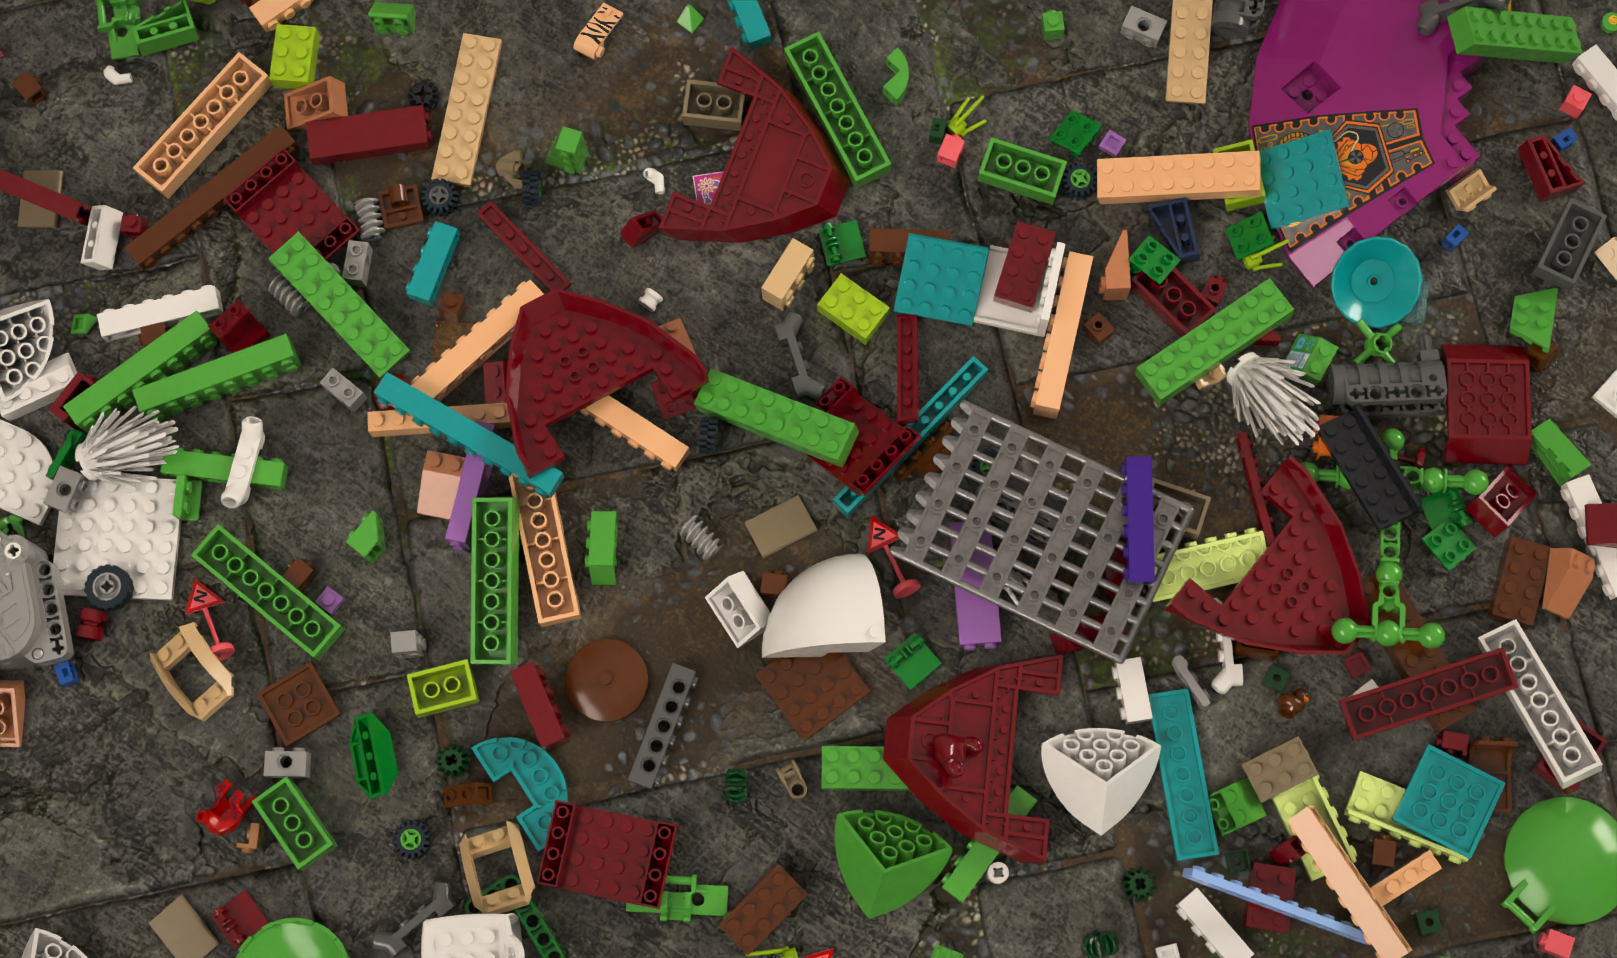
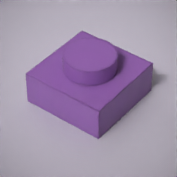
[1099,130,1126,158]
[315,586,345,615]

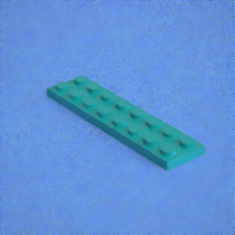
[1148,688,1219,861]

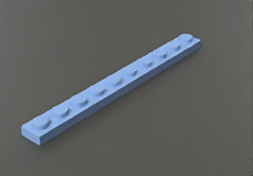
[1182,865,1369,945]

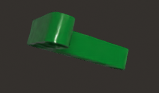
[465,875,566,958]

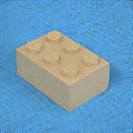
[761,238,815,311]

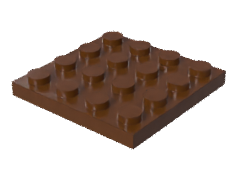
[755,653,871,742]

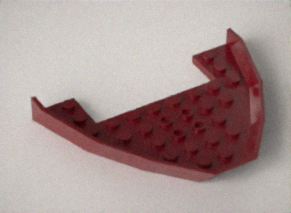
[659,46,850,243]
[505,288,709,479]
[1163,456,1371,655]
[883,654,1063,865]

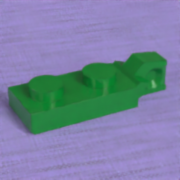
[46,428,86,481]

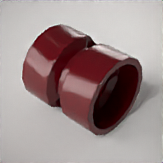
[75,608,108,642]

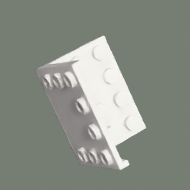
[974,242,1065,337]

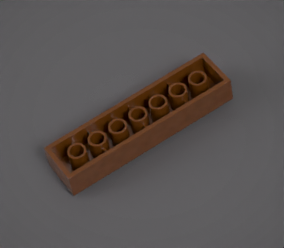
[1362,573,1477,733]

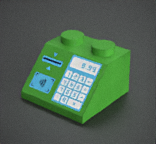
[1282,334,1339,388]

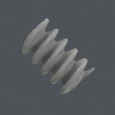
[355,198,385,242]
[268,274,311,316]
[680,515,724,560]

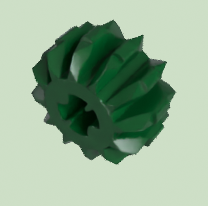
[435,743,471,779]
[725,768,749,803]
[1121,866,1158,903]
[1082,930,1119,958]

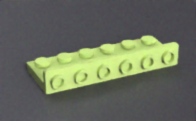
[1148,527,1267,602]
[1272,748,1357,881]
[1344,771,1469,864]

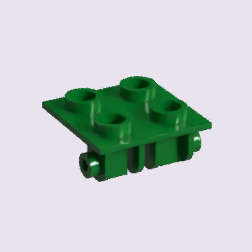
[1048,110,1102,158]
[1225,211,1274,261]
[818,220,866,266]
[1128,235,1181,285]
[1421,487,1473,530]
[1422,517,1477,571]
[884,633,942,690]

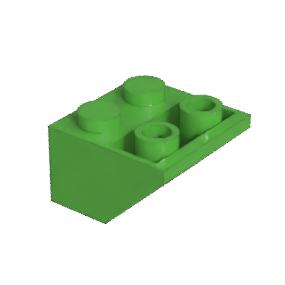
[368,2,417,35]
[346,510,386,564]
[1208,778,1267,836]

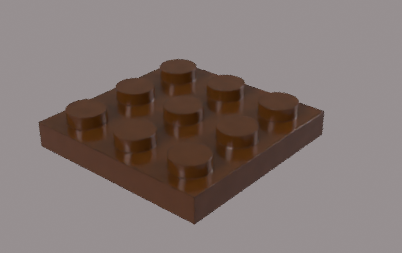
[256,661,342,747]

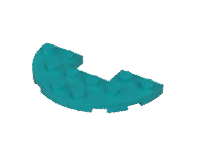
[471,737,568,853]

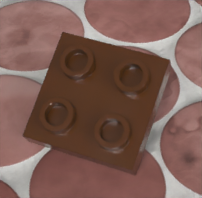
[378,184,425,231]

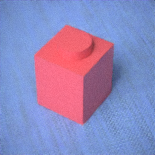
[1559,85,1592,119]
[937,134,965,168]
[1538,929,1575,958]

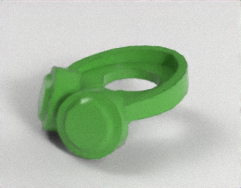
[0,515,25,538]

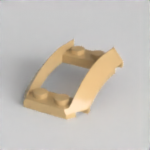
[150,622,234,721]
[459,821,536,914]

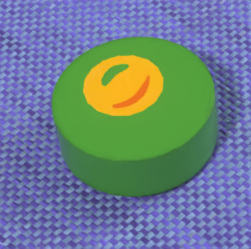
[1600,12,1617,33]

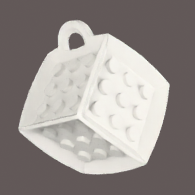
[421,913,525,958]

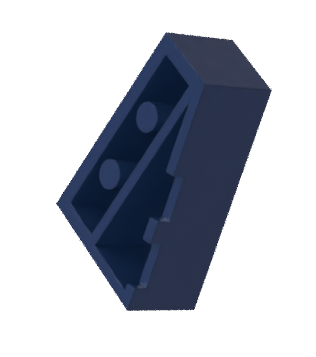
[1147,197,1200,265]

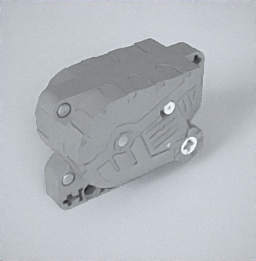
[0,532,74,671]

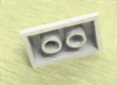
[705,571,770,649]

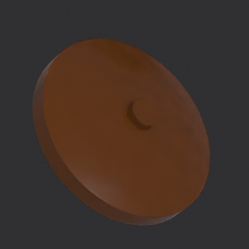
[565,639,649,722]

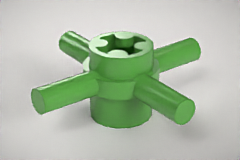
[1353,319,1402,364]

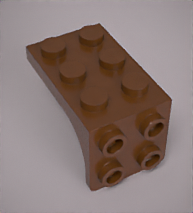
[1466,737,1518,814]

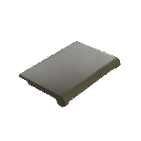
[18,170,64,229]
[744,495,818,559]
[149,895,220,958]

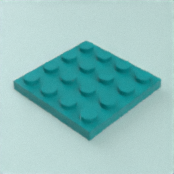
[1259,129,1350,230]
[893,233,989,326]
[1391,744,1506,859]

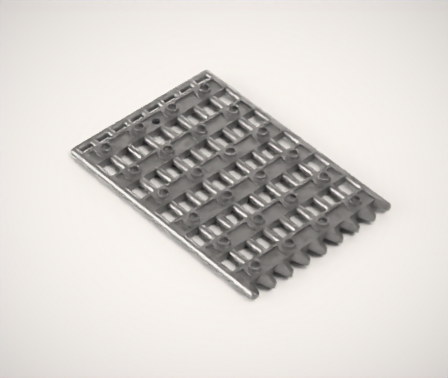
[889,400,1194,664]

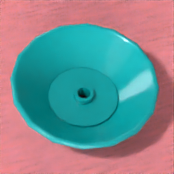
[1331,236,1423,328]

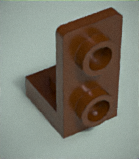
[444,782,493,808]

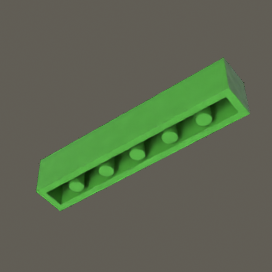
[160,447,289,490]
[941,785,1037,903]

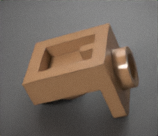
[236,823,265,854]

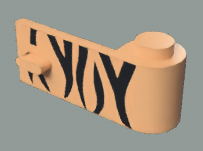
[573,3,624,60]

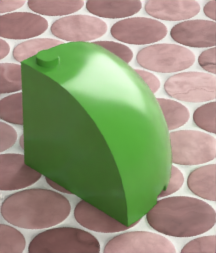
[835,810,953,919]

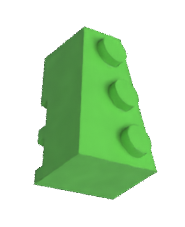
[132,0,199,57]
[544,126,588,174]
[1531,419,1592,486]
[585,511,618,585]

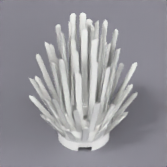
[1227,352,1321,445]
[75,406,179,488]

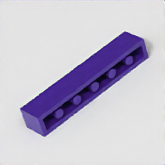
[1121,456,1155,584]

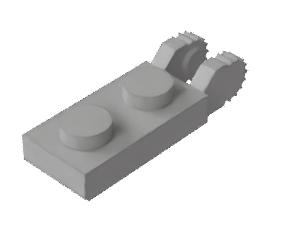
[1171,655,1211,710]

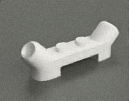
[220,416,265,509]
[1211,598,1243,694]

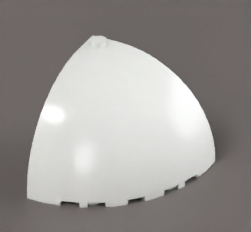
[762,553,886,658]

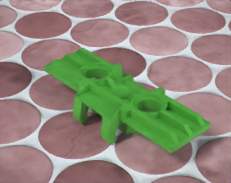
[94,0,141,60]
[626,875,728,922]

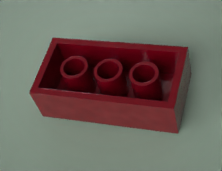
[993,221,1056,313]
[1130,268,1217,338]
[509,661,571,752]

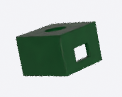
[929,117,947,145]
[1261,664,1291,694]
[1224,849,1251,874]
[1413,909,1443,936]

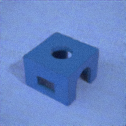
[1550,127,1578,153]
[1441,224,1469,253]
[54,661,80,688]

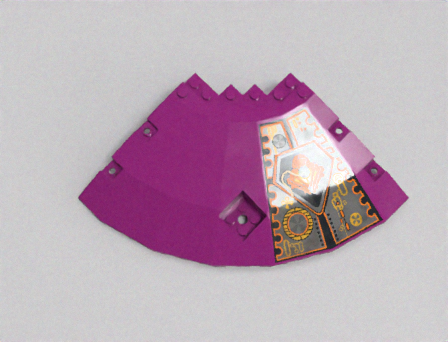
[1248,0,1486,289]

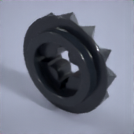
[407,80,439,111]

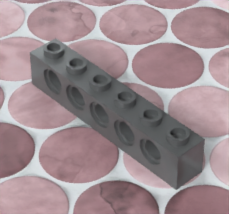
[628,663,699,791]

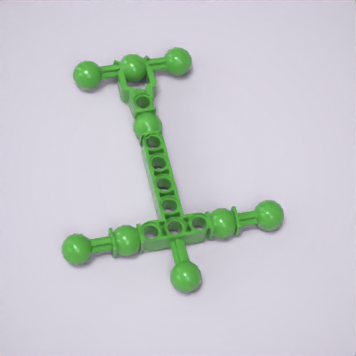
[1301,428,1489,649]

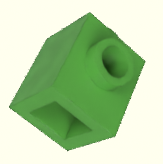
[1041,10,1065,41]

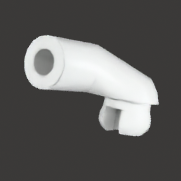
[104,66,133,85]
[643,168,665,194]

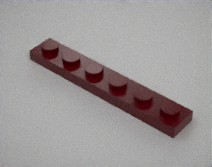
[476,201,571,291]
[897,314,919,424]
[1235,431,1277,547]

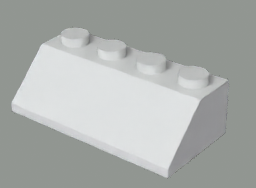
[0,352,77,422]

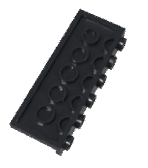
[1317,404,1422,532]

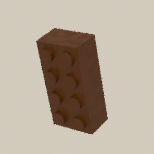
[869,228,951,267]
[1486,536,1552,630]
[717,863,808,955]

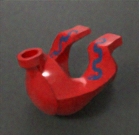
[195,779,257,835]

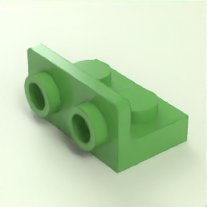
[173,475,203,521]

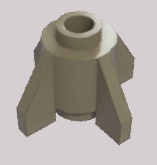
[496,150,533,189]

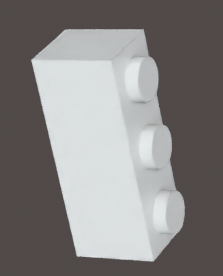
[81,205,123,270]
[1112,657,1153,725]

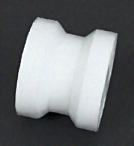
[638,288,663,312]
[987,862,1009,884]

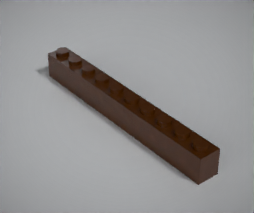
[124,125,299,270]

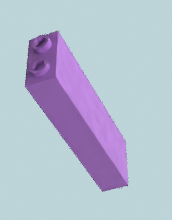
[445,421,500,552]
[949,520,1002,651]

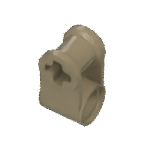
[775,759,808,802]

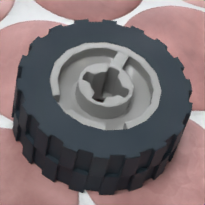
[84,564,134,611]

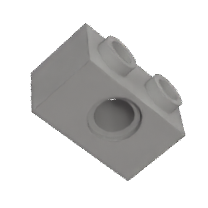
[1120,6,1167,48]
[342,240,373,287]
[320,368,367,413]
[43,466,88,515]
[390,630,427,659]
[264,747,311,779]

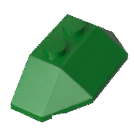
[349,712,398,799]

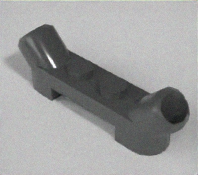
[1416,0,1510,36]
[774,312,825,401]
[372,882,458,958]

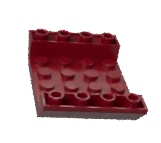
[223,147,361,261]
[1441,344,1532,465]
[804,377,922,496]
[537,800,678,909]

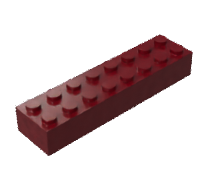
[1338,647,1519,741]

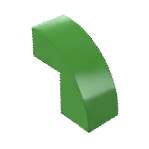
[883,47,909,107]

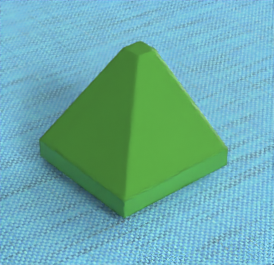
[677,4,704,34]
[71,314,98,335]

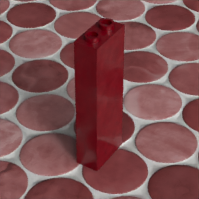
[306,105,433,166]
[0,169,91,226]

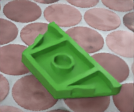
[1509,288,1558,353]

